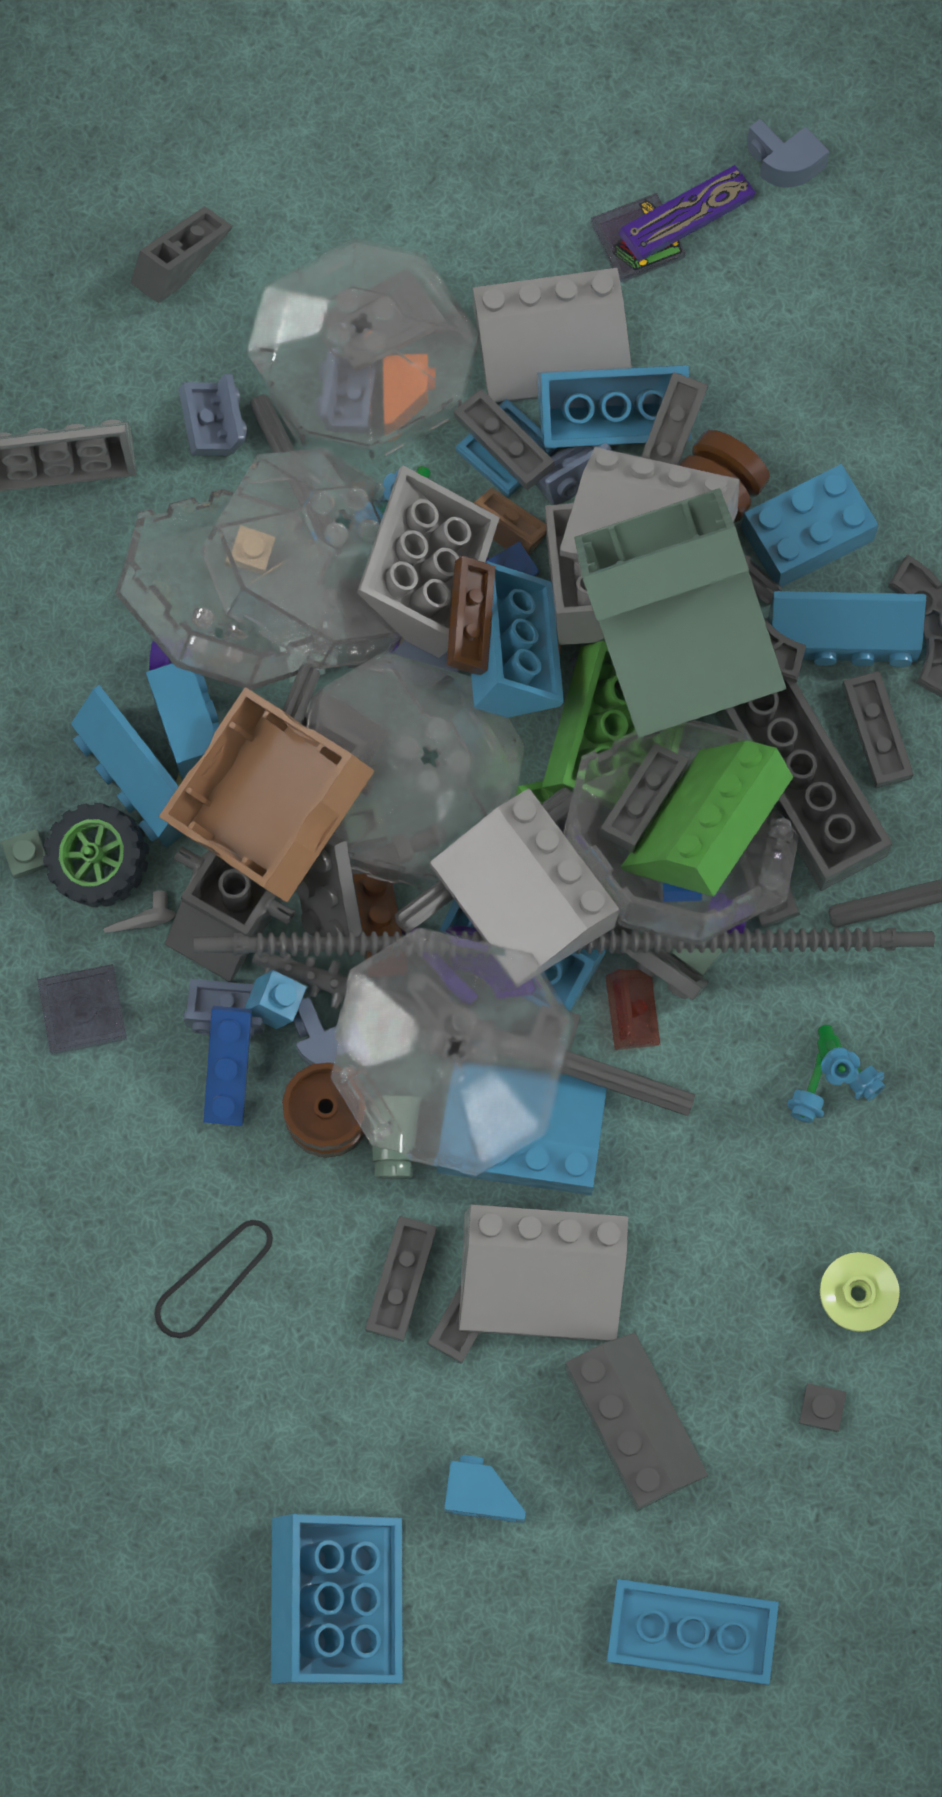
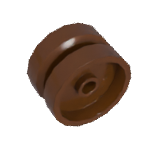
[679,430,770,523]
[282,1062,370,1158]

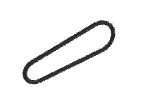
[155,1220,273,1338]

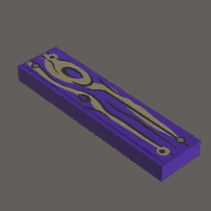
[619,165,756,262]

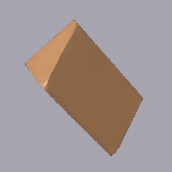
[474,488,546,556]

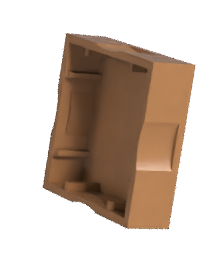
[159,687,374,902]

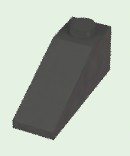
[131,206,232,303]

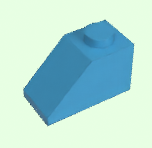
[444,1455,526,1523]

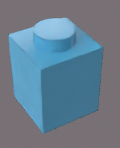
[244,970,307,1029]

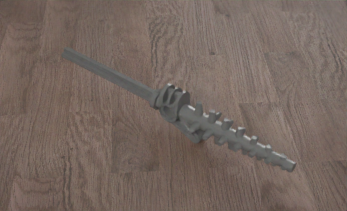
[252,952,696,1116]

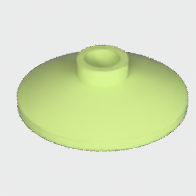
[820,1252,900,1332]

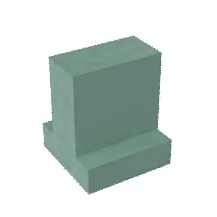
[574,488,786,738]

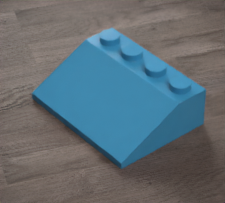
[437,1059,607,1195]
[271,1514,402,1684]

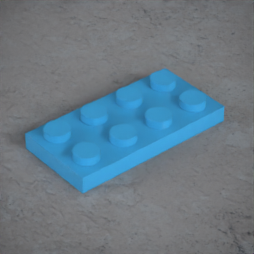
[607,1579,779,1685]

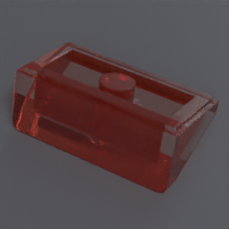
[605,969,661,1050]

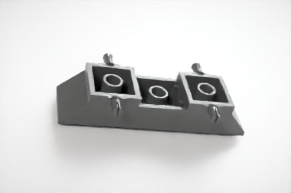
[165,693,389,982]

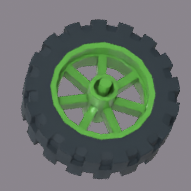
[43,803,149,907]

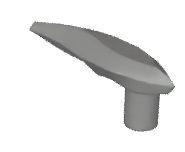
[103,891,176,933]

